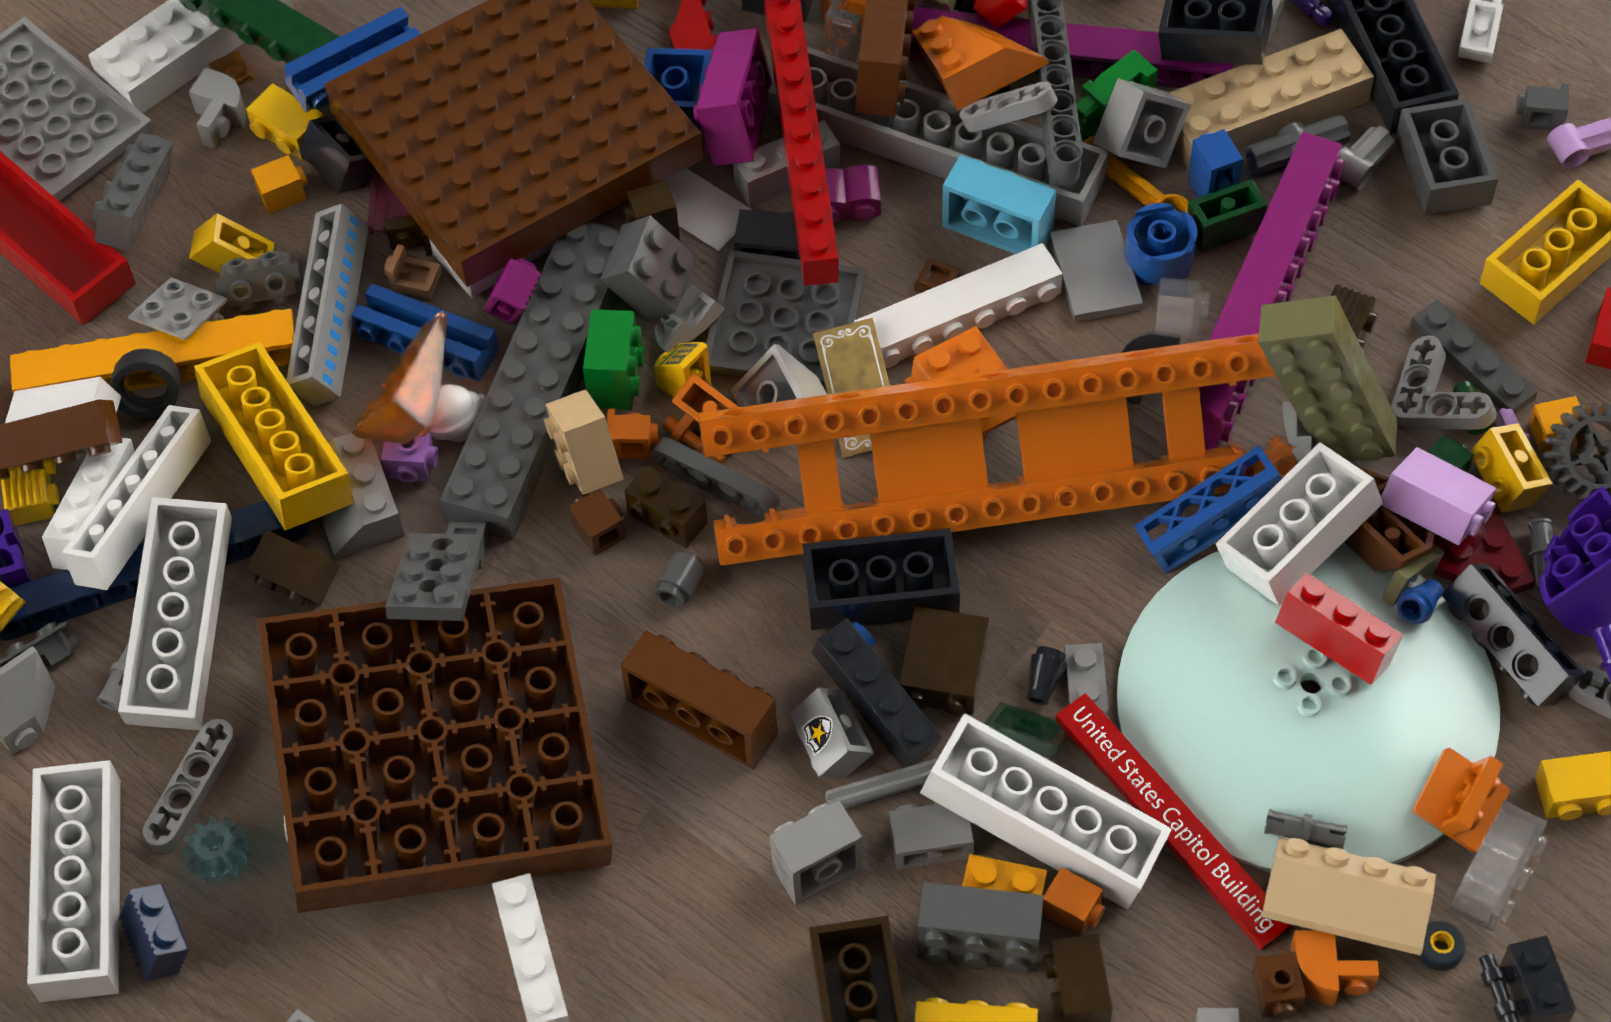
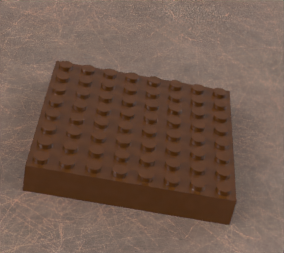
[324,0,704,287]
[258,578,612,913]

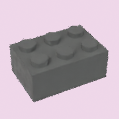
[1396,98,1498,215]
[917,882,1044,974]

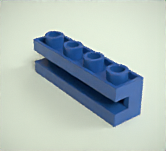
[284,6,421,113]
[351,283,499,382]

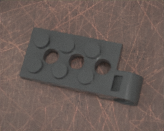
[385,521,490,621]

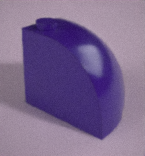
[1539,486,1611,637]

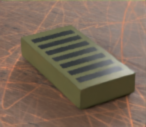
[1382,544,1445,606]

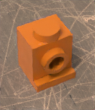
[607,409,659,459]

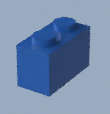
[1188,129,1243,198]

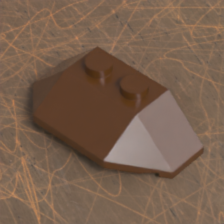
[1344,469,1435,572]

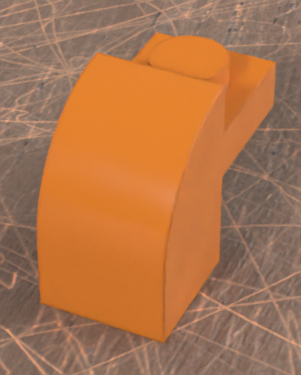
[1290,930,1379,1006]

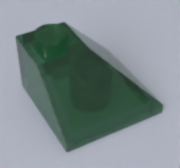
[984,702,1068,758]

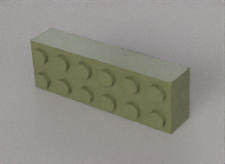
[1258,295,1397,461]

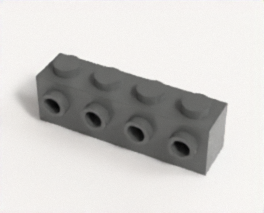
[92,133,173,251]

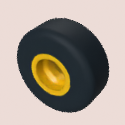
[1418,921,1466,971]

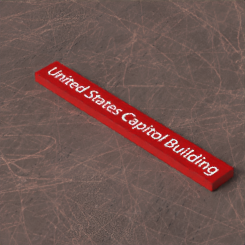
[1055,693,1292,951]

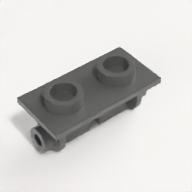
[0,621,79,667]

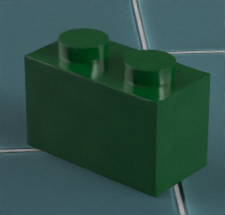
[1187,179,1267,252]

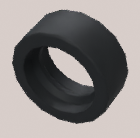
[110,348,181,420]

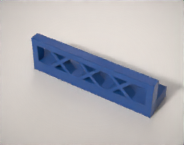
[1134,445,1282,574]

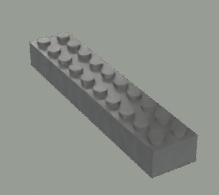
[439,222,620,541]

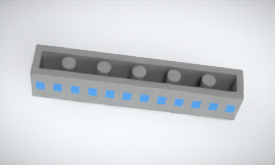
[286,203,369,407]

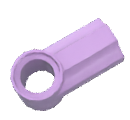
[1547,118,1611,169]

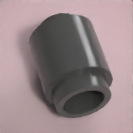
[656,551,705,608]

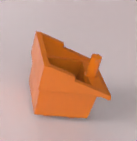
[904,326,1017,440]

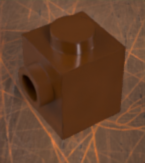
[569,489,626,556]
[1252,952,1306,1019]

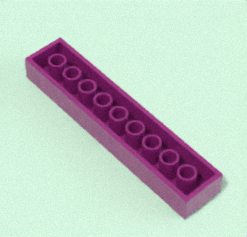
[1199,132,1345,449]

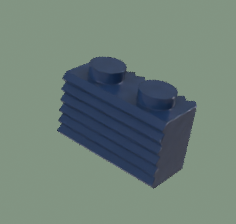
[118,884,190,981]

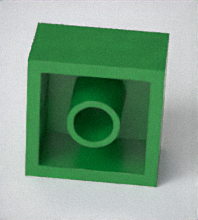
[583,309,645,410]

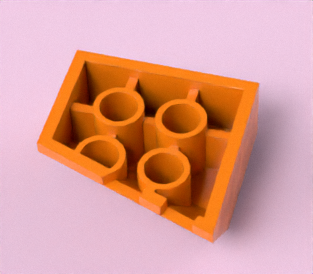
[912,16,1049,111]

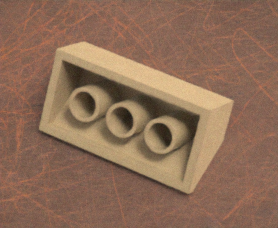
[1261,837,1436,956]

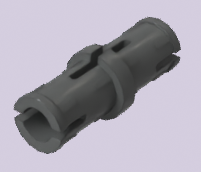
[1264,809,1347,849]

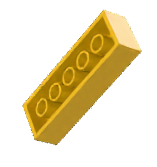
[194,342,353,531]

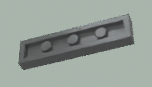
[1410,299,1538,414]

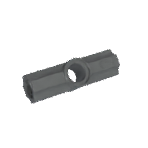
[1244,115,1351,175]

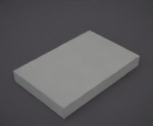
[1049,220,1143,322]

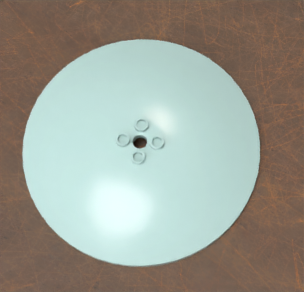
[1116,542,1500,873]

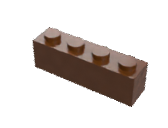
[0,399,123,480]

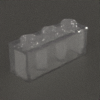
[1449,801,1549,933]

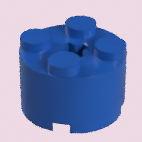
[1125,203,1197,286]

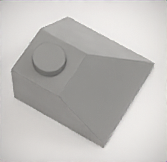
[731,344,827,407]
[0,646,55,755]

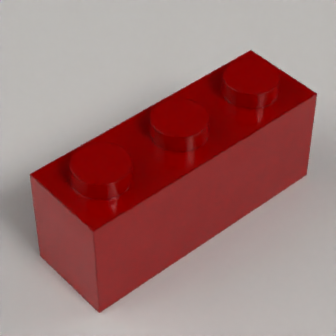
[1275,573,1404,685]

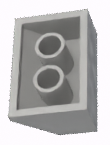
[321,428,405,559]

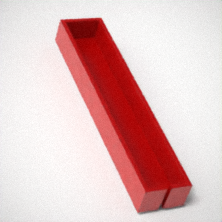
[0,151,136,326]

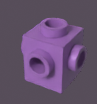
[381,428,439,483]

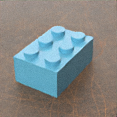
[942,155,1056,254]

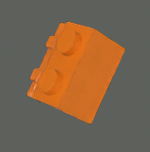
[662,373,738,464]

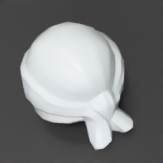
[417,384,485,443]

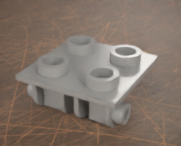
[128,277,228,341]

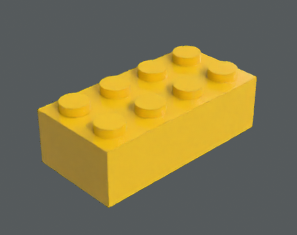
[1479,180,1611,325]

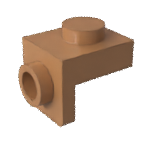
[384,244,442,299]

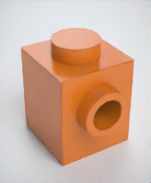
[1042,867,1105,936]

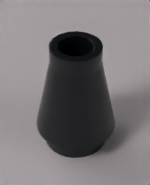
[1026,646,1067,705]

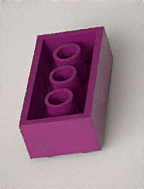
[694,28,773,166]

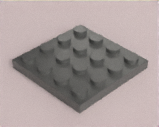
[706,250,866,389]

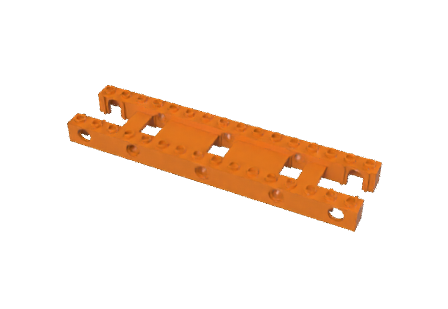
[698,333,1298,566]

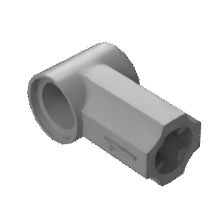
[1339,125,1395,191]

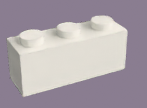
[5,377,121,423]

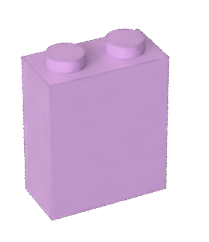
[1381,447,1496,546]

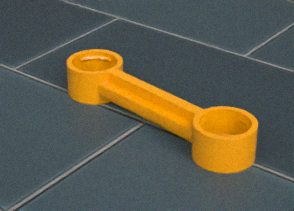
[1083,136,1189,213]

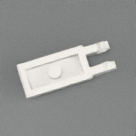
[1457,0,1504,63]

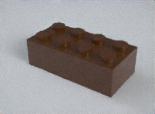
[855,0,915,117]
[620,630,778,770]

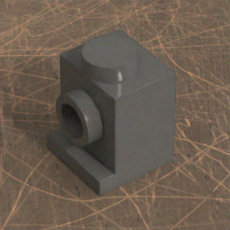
[1516,83,1569,131]

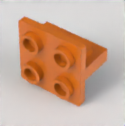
[1412,748,1510,853]

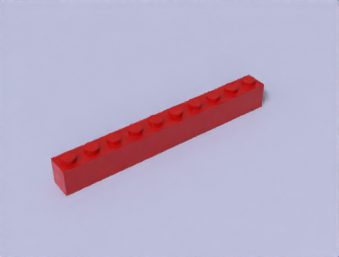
[764,0,839,286]

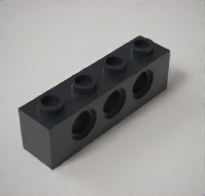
[1442,564,1585,707]

